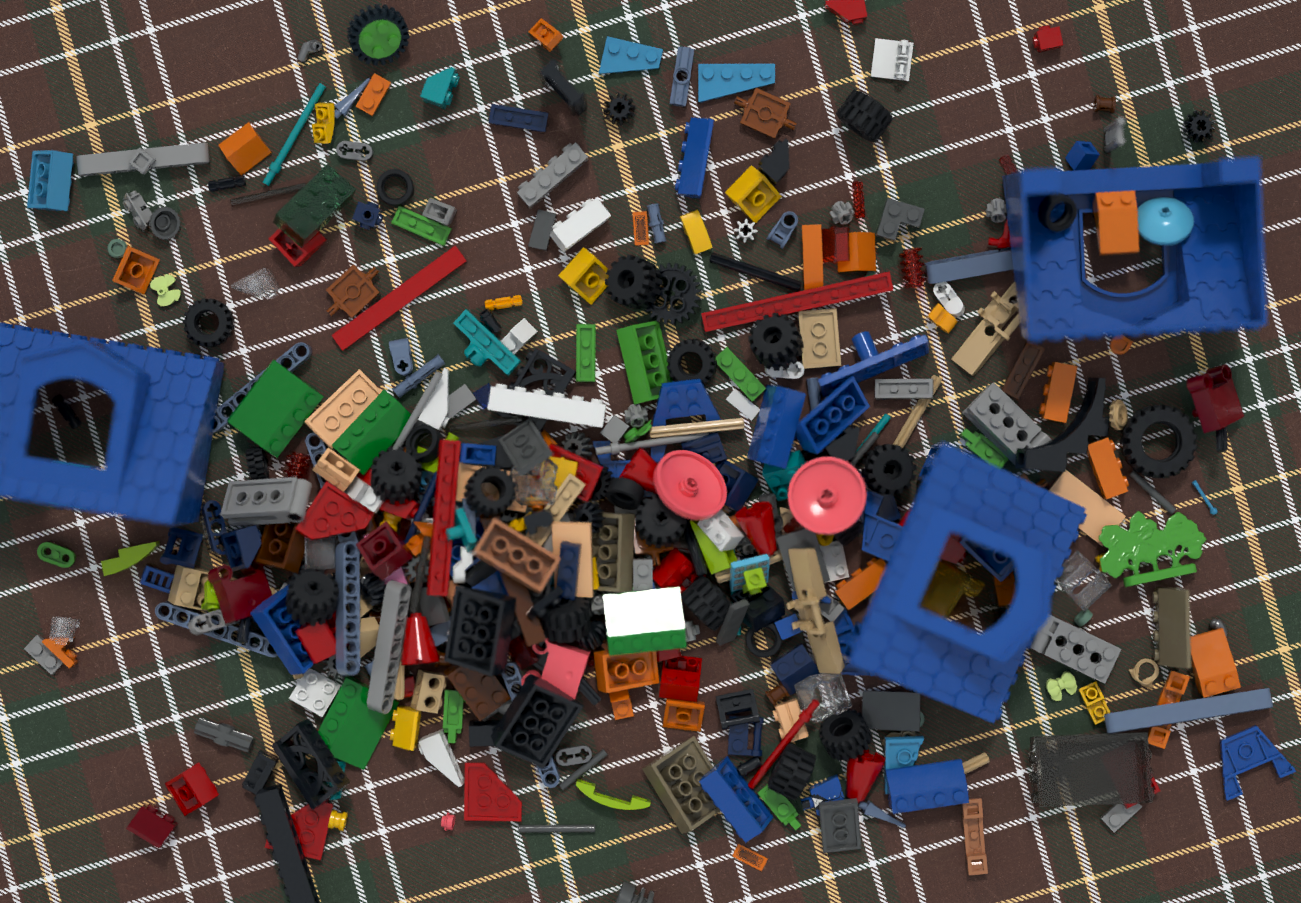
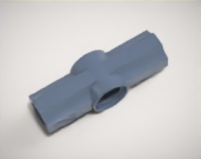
[669,47,695,107]

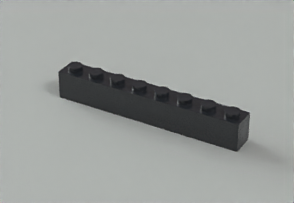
[254,784,320,903]

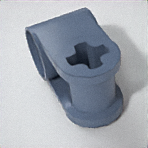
[766,212,798,249]
[389,338,413,376]

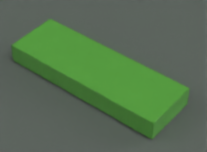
[391,206,452,246]
[576,324,596,382]

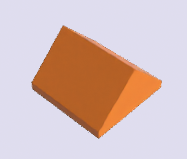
[218,122,272,175]
[836,232,876,273]
[112,246,160,294]
[663,698,705,732]

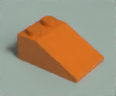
[1092,191,1139,255]
[1190,628,1241,698]
[594,650,659,693]

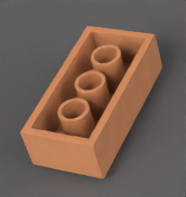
[471,518,561,594]

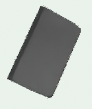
[528,209,557,251]

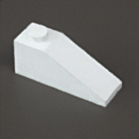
[418,368,450,430]
[418,729,465,787]

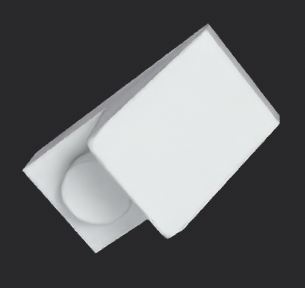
[501,318,538,354]
[345,476,383,513]

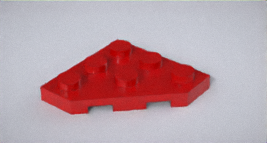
[295,481,375,540]
[464,762,522,822]
[265,802,334,860]

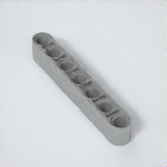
[76,143,210,176]
[367,580,411,714]

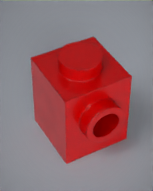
[1032,25,1063,53]

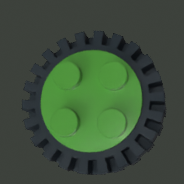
[347,4,409,66]

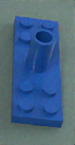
[818,331,929,397]

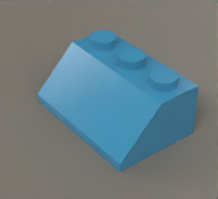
[27,150,74,211]

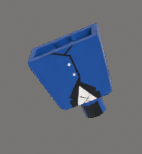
[801,774,845,816]

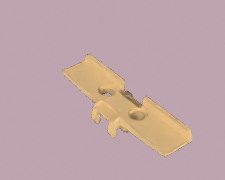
[951,281,1020,376]
[786,548,845,674]

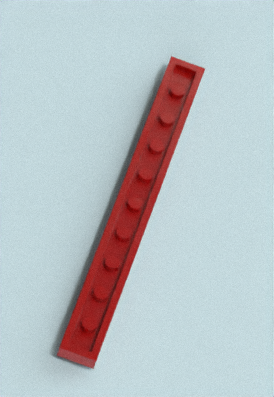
[701,271,894,332]

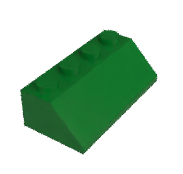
[331,390,411,476]

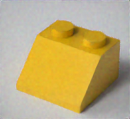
[725,165,782,224]
[558,247,609,305]
[390,705,422,751]

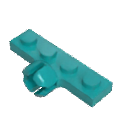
[453,309,521,375]

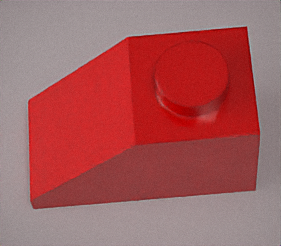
[824,0,867,25]

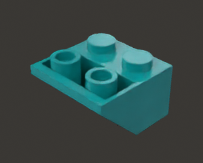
[420,67,460,109]
[762,450,807,501]

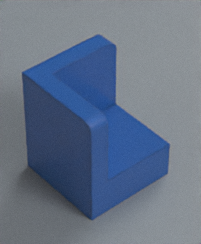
[1066,141,1100,171]
[773,613,802,640]

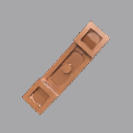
[962,798,988,875]

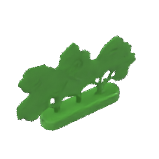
[1099,511,1207,587]

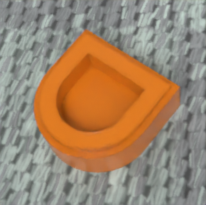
[1110,335,1133,355]

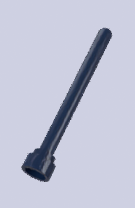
[403,471,437,552]

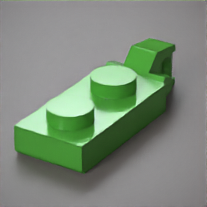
[959,429,1008,469]
[443,689,464,743]
[757,784,801,830]

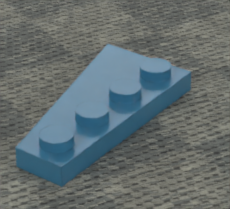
[698,64,775,103]

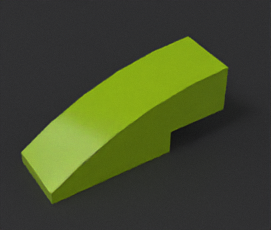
[101,541,160,576]

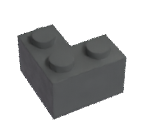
[875,198,925,242]

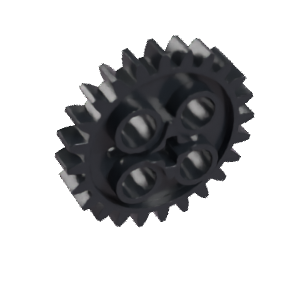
[645,263,703,325]

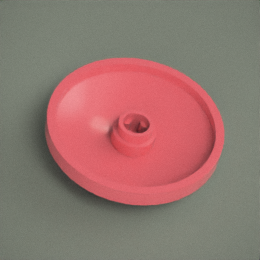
[654,450,727,520]
[788,457,867,535]

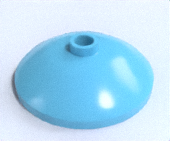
[1137,197,1194,245]

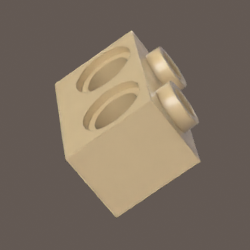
[410,669,446,714]

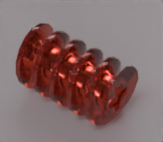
[899,247,927,289]
[281,451,311,480]

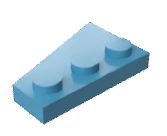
[598,36,663,75]
[884,736,924,794]

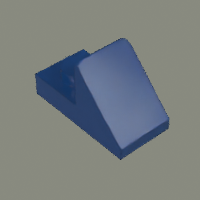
[460,443,496,465]

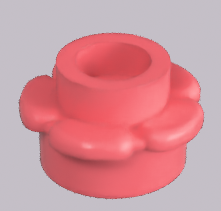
[441,812,455,831]

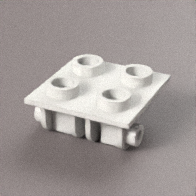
[871,38,914,81]
[819,541,849,583]
[289,668,341,717]

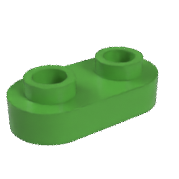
[37,542,76,568]

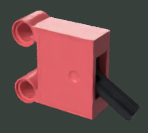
[521,638,602,705]

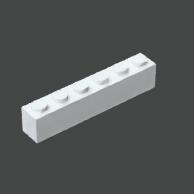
[488,384,606,428]

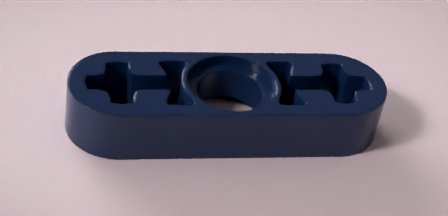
[202,500,227,555]

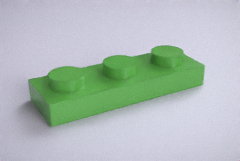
[715,347,766,402]

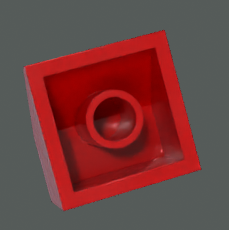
[165,762,219,816]

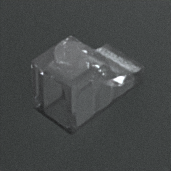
[49,616,80,645]

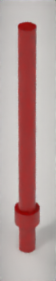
[748,699,820,789]

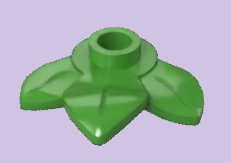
[623,420,652,443]

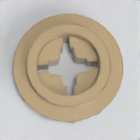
[1108,399,1128,430]

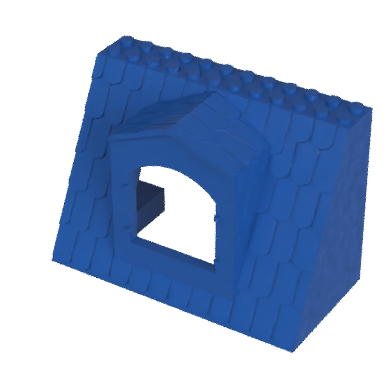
[1002,157,1267,342]
[0,322,224,525]
[842,442,1087,723]

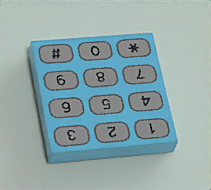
[730,554,770,592]

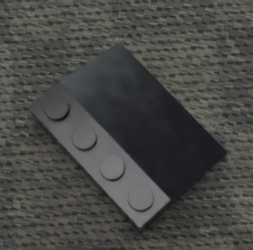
[444,586,517,676]
[491,674,583,768]

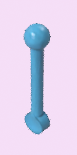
[1192,480,1217,515]

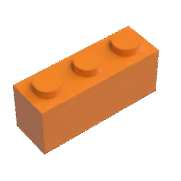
[1039,362,1078,423]
[1087,437,1129,499]
[834,557,887,610]

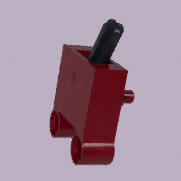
[1187,364,1244,452]
[208,555,272,644]

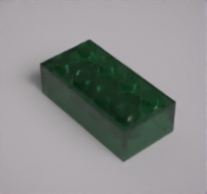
[273,164,356,248]

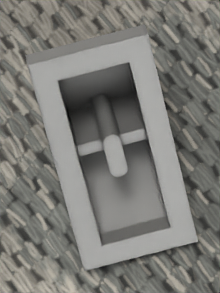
[422,198,457,227]

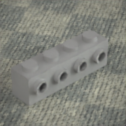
[517,142,589,209]

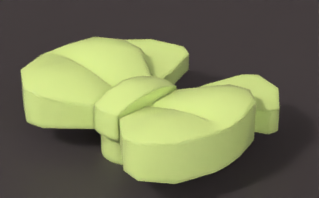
[150,274,181,306]
[1046,671,1078,701]

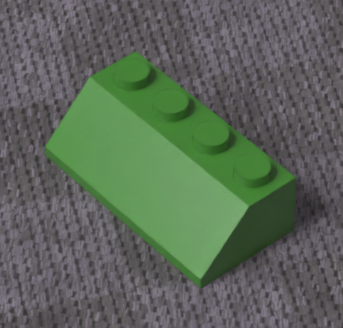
[616,321,673,405]

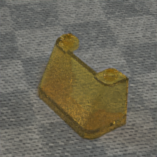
[918,560,985,619]

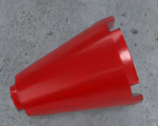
[620,447,658,495]
[735,501,777,557]
[401,613,439,666]
[846,749,885,803]

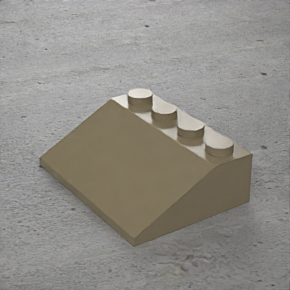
[573,512,635,592]
[1152,587,1191,668]
[642,736,721,834]

